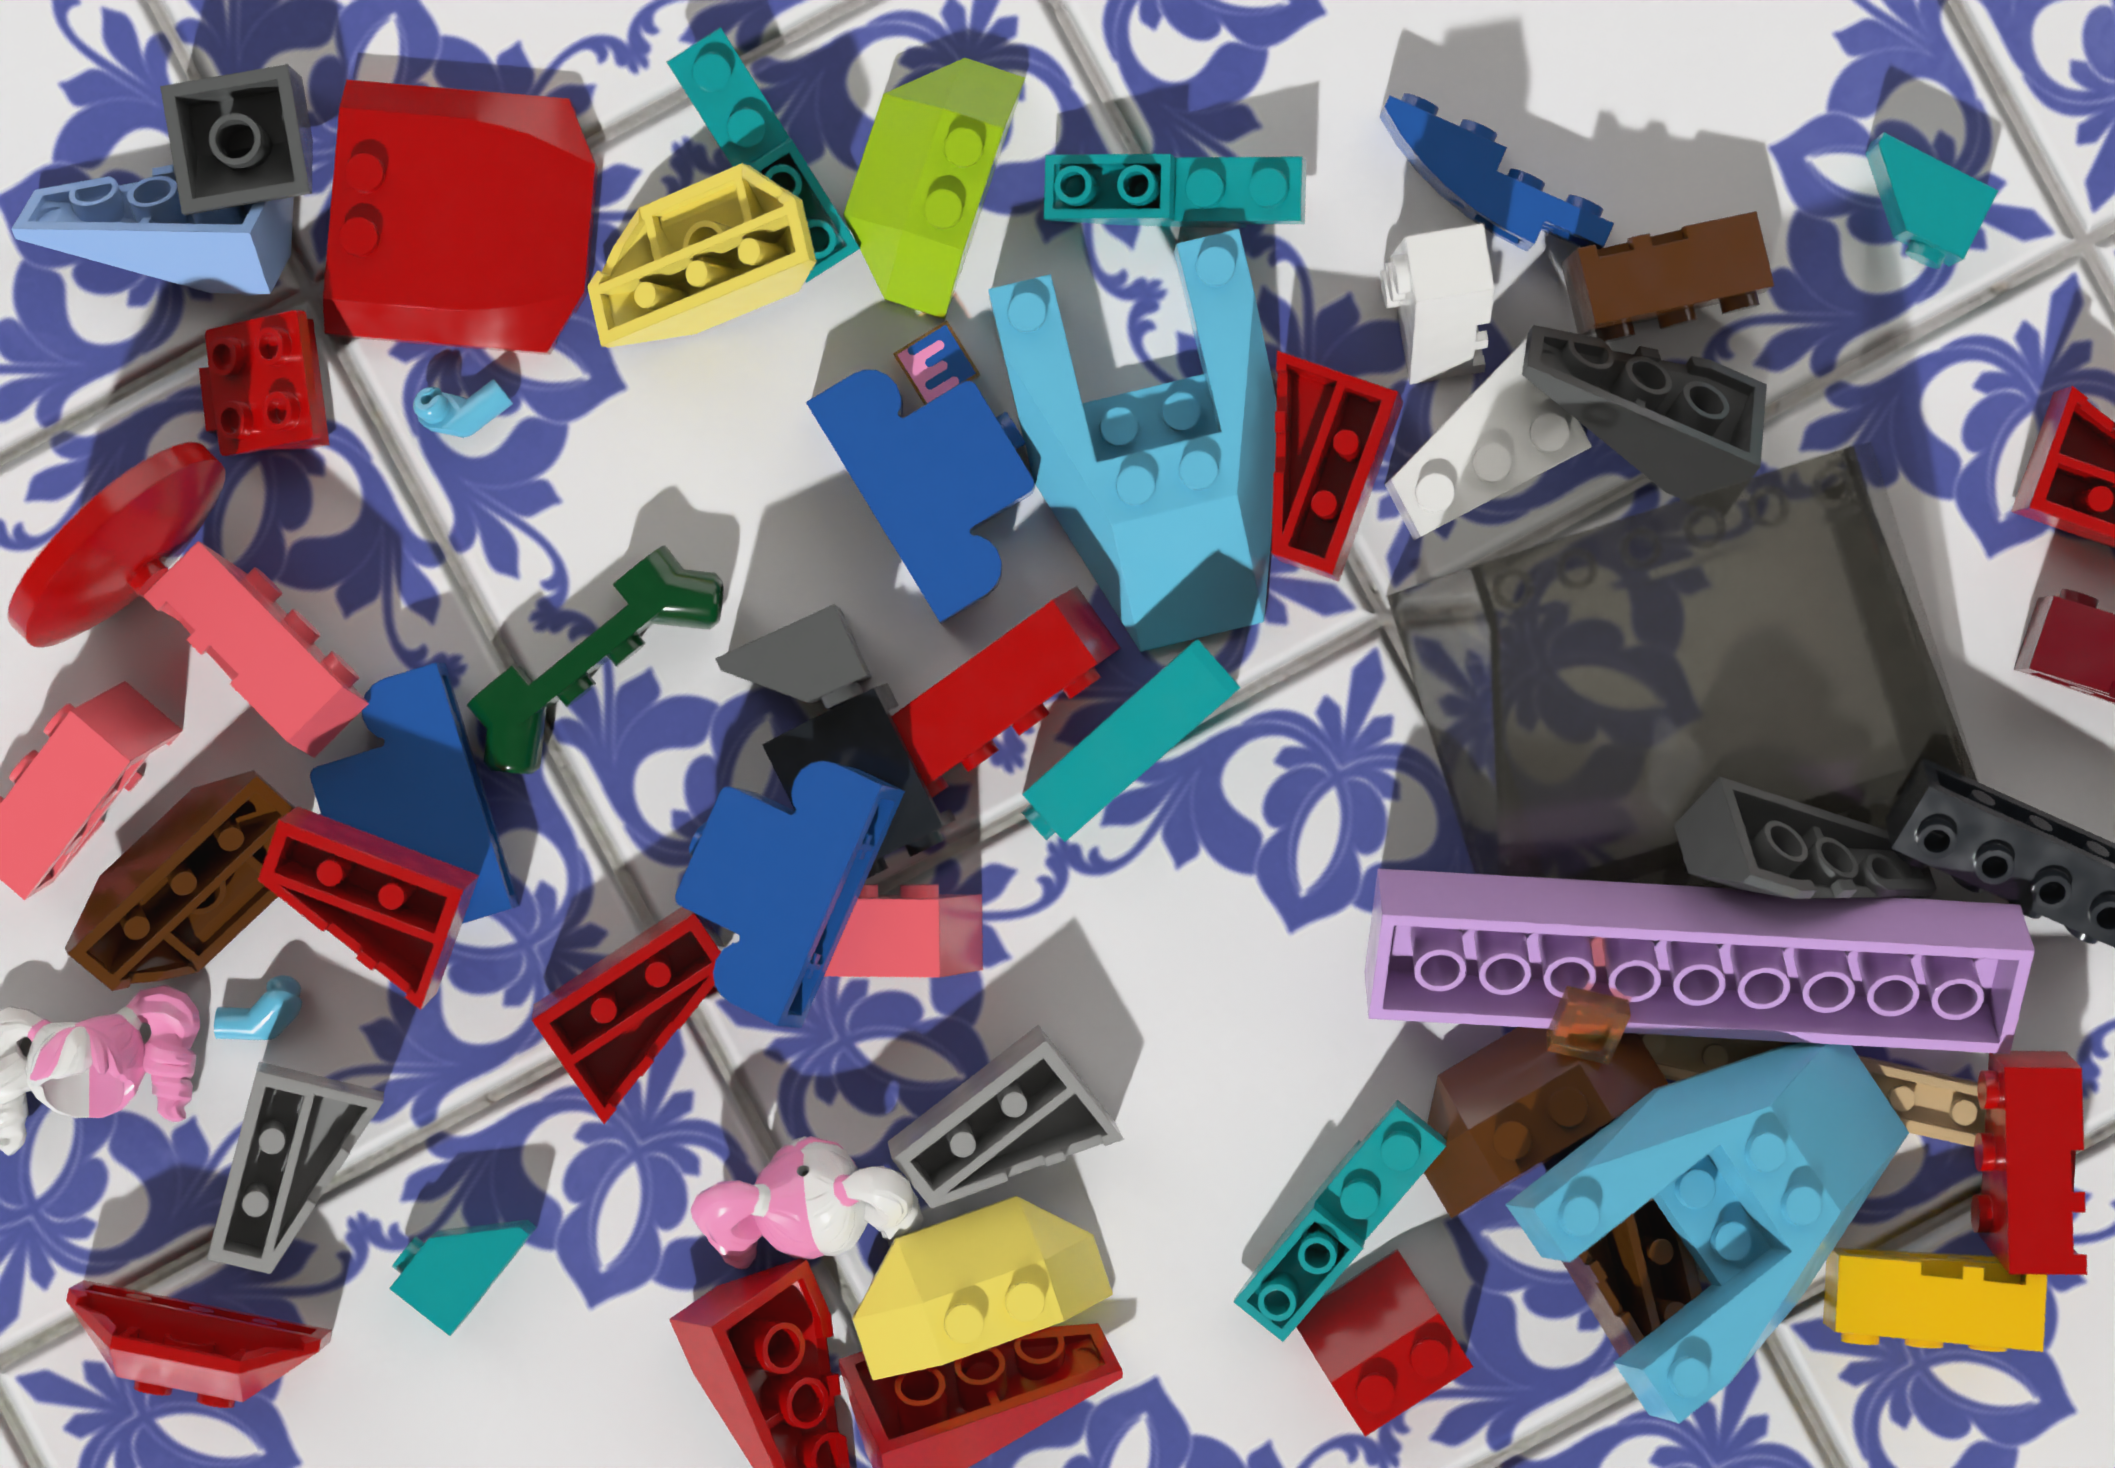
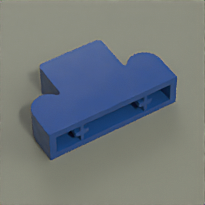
[806,370,1035,624]
[310,662,520,924]
[675,761,905,1028]

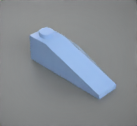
[12,165,294,296]

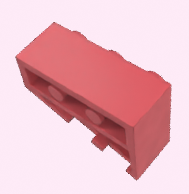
[143,541,369,758]
[0,681,183,900]
[824,884,983,978]

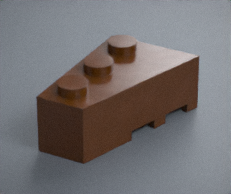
[1561,211,1774,343]
[1562,1198,1702,1357]

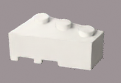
[1380,223,1495,385]
[1385,337,1592,540]

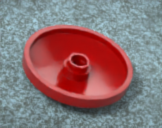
[7,442,226,648]

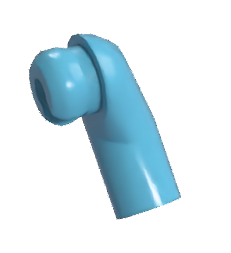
[413,379,513,438]
[214,975,302,1040]

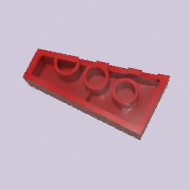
[891,586,1121,798]

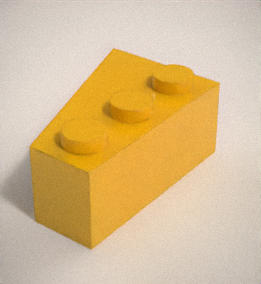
[1823,1248,2047,1352]

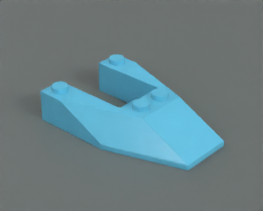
[988,229,1277,652]
[1506,1042,1909,1423]

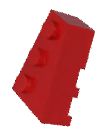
[2011,386,2115,549]
[258,806,479,1010]
[1971,1051,2087,1275]

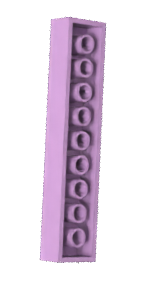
[1364,869,2035,1054]

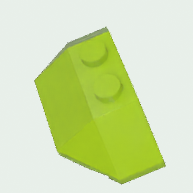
[843,58,1025,320]

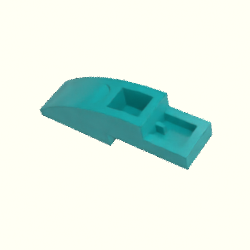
[666,27,860,283]
[1044,154,1306,228]
[1233,1100,1447,1342]

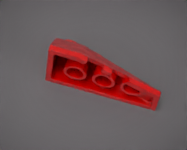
[669,1259,850,1468]
[838,1323,1123,1468]

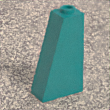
[1021,639,1241,842]

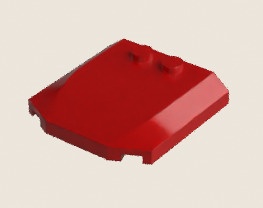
[323,79,598,355]

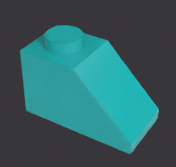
[1866,133,1998,269]
[389,1220,537,1336]

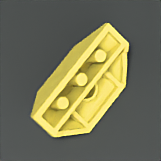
[587,163,816,348]
[852,1196,1113,1380]

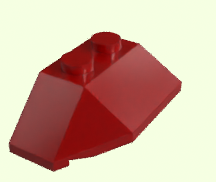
[66,1280,332,1408]

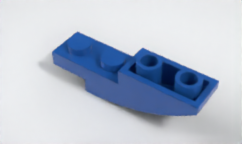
[1379,93,1614,251]

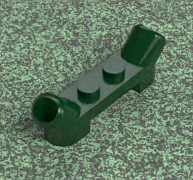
[467,545,724,774]

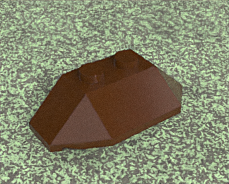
[65,770,296,991]
[1424,1027,1669,1218]

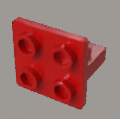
[205,310,330,456]

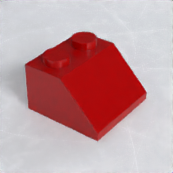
[1296,1249,1473,1437]

